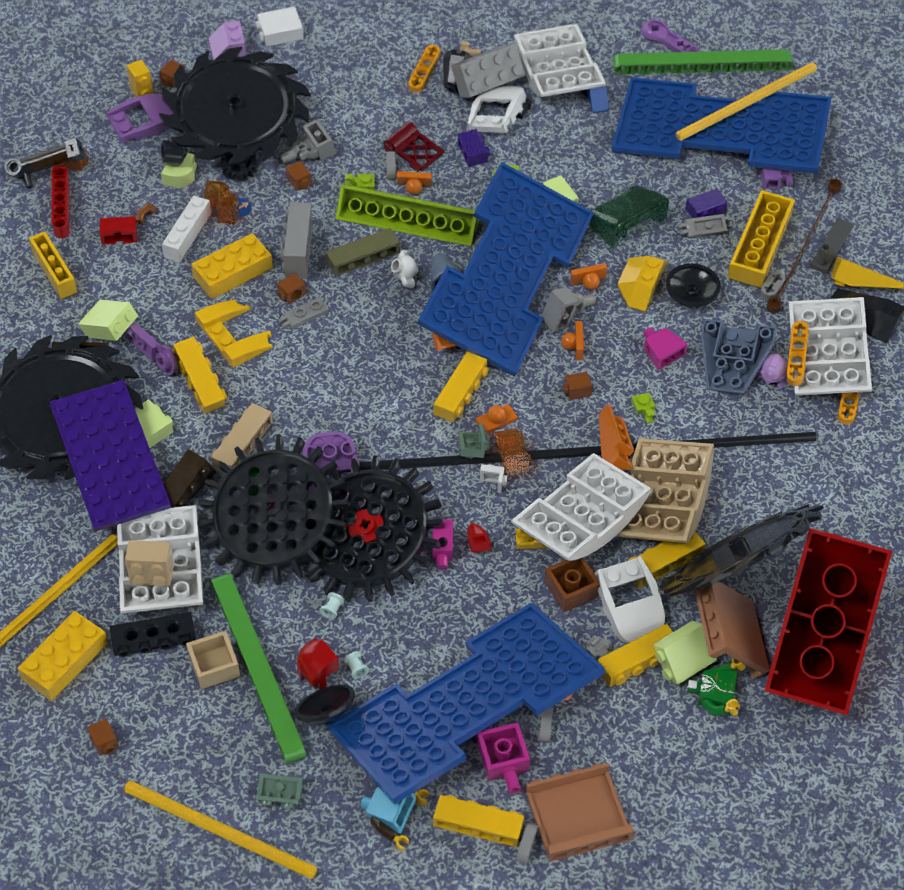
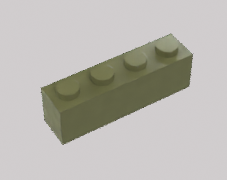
[326,228,400,277]

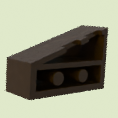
[163,449,216,508]

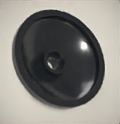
[666,263,721,307]
[294,684,356,724]

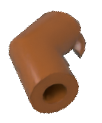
[136,203,156,224]

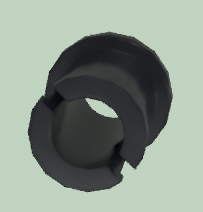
[515,98,531,119]

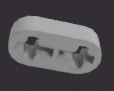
[386,151,396,180]
[760,271,785,300]
[539,706,554,743]
[516,823,538,864]

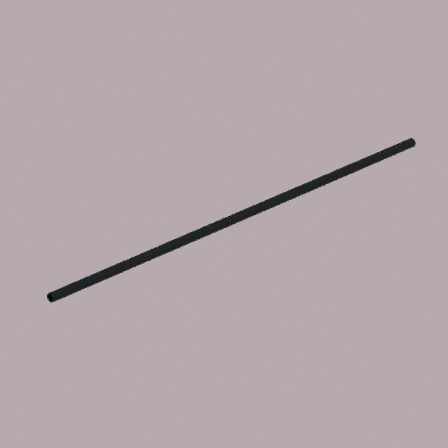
[330,432,816,474]

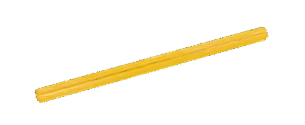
[676,62,817,141]
[0,534,118,647]
[124,780,317,879]

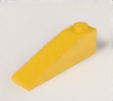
[831,256,904,288]

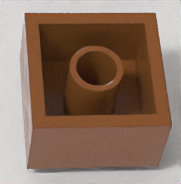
[544,558,600,612]

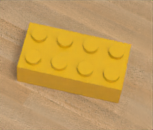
[191,233,273,299]
[17,610,108,701]

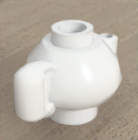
[391,250,418,289]

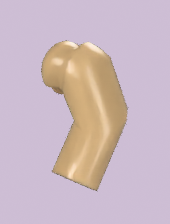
[459,41,481,57]

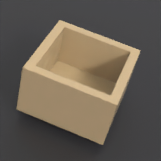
[125,540,174,586]
[186,631,240,689]

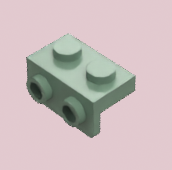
[458,423,489,459]
[255,773,304,808]

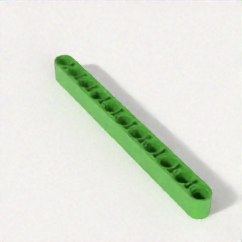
[613,49,793,75]
[210,573,306,764]

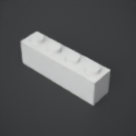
[162,195,211,262]

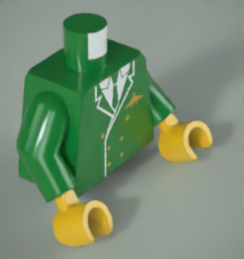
[687,658,746,716]

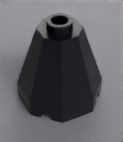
[443,49,473,93]

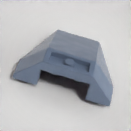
[701,319,778,394]

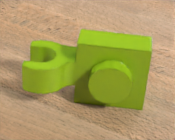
[345,174,375,189]
[631,393,655,424]

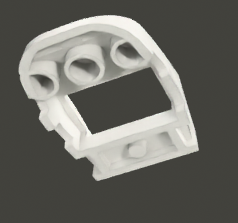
[468,86,526,133]
[595,556,665,643]

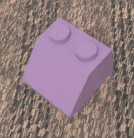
[209,21,246,59]

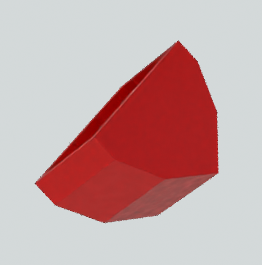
[764,528,893,715]

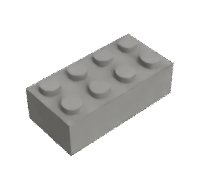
[451,43,525,98]
[281,202,313,279]

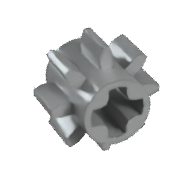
[584,637,610,661]

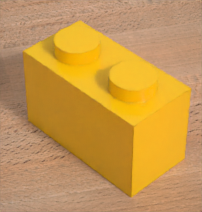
[126,59,154,97]

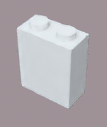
[255,7,304,47]

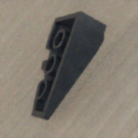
[830,288,904,344]

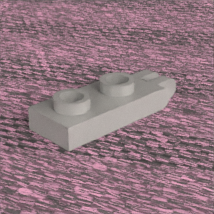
[678,214,727,238]
[278,297,329,329]

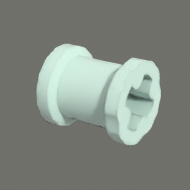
[319,592,344,619]
[344,652,369,679]

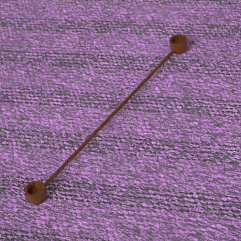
[766,178,842,313]

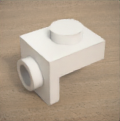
[480,464,508,493]

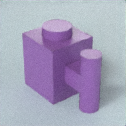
[760,168,793,189]

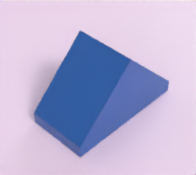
[585,86,609,113]

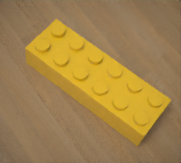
[727,190,795,288]

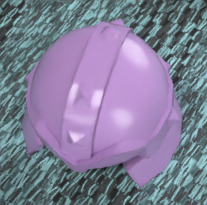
[755,353,788,389]

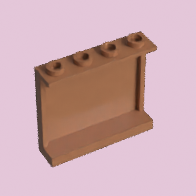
[694,581,770,679]
[526,763,634,862]

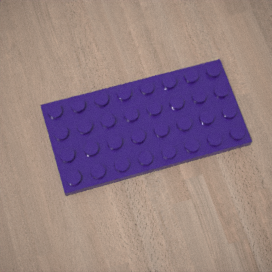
[50,380,171,532]

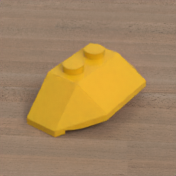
[617,255,668,312]

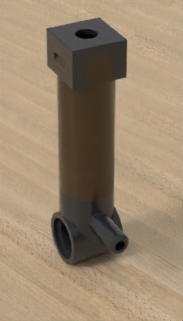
[5,138,86,188]

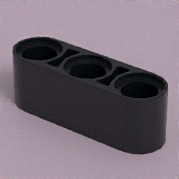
[161,140,183,166]

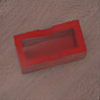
[100,216,137,245]

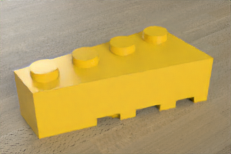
[173,337,227,414]

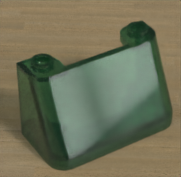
[588,185,669,249]

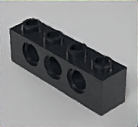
[109,612,196,657]

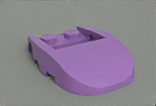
[107,94,173,144]
[303,431,360,506]

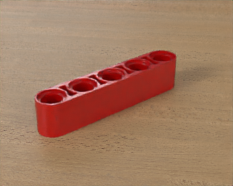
[51,165,70,239]

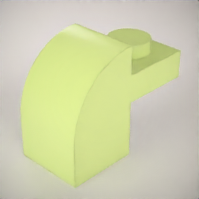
[161,153,197,188]

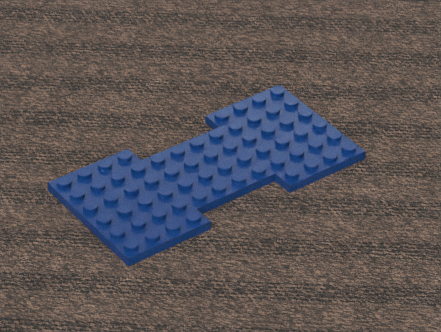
[611,77,832,174]
[416,162,594,377]
[327,602,605,805]

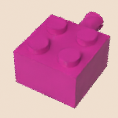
[477,723,530,794]

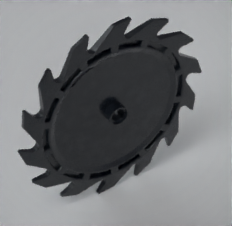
[159,46,311,166]
[0,335,144,480]
[658,504,824,596]

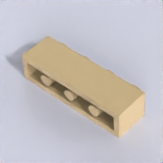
[211,403,273,472]

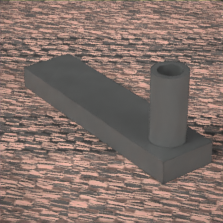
[810,218,854,274]

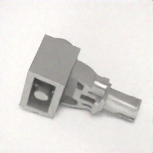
[279,119,336,165]
[541,287,596,332]

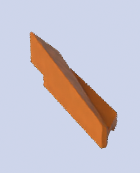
[599,403,634,470]

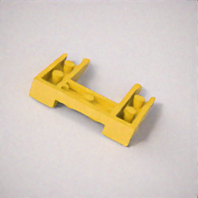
[194,299,273,368]

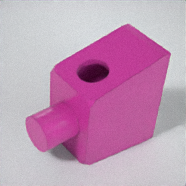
[643,327,687,370]
[432,519,453,570]

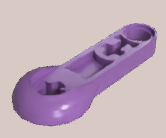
[641,19,700,52]
[124,322,177,375]

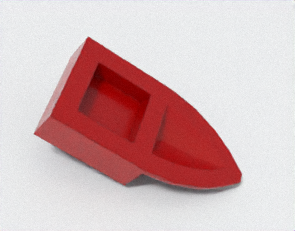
[467,523,491,553]

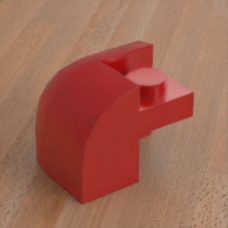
[297,637,339,690]

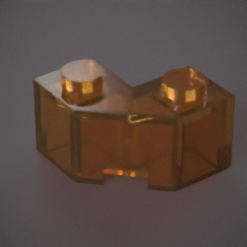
[204,180,240,225]
[494,428,532,475]

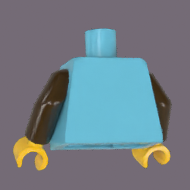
[361,787,429,851]

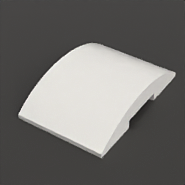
[514,24,606,97]
[789,297,872,395]
[511,453,651,561]
[117,505,203,614]

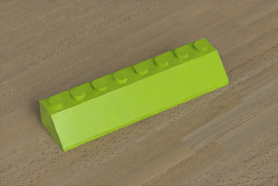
[335,184,479,246]

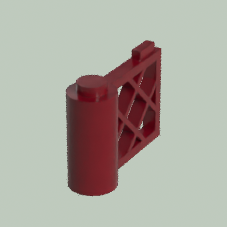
[383,121,444,172]

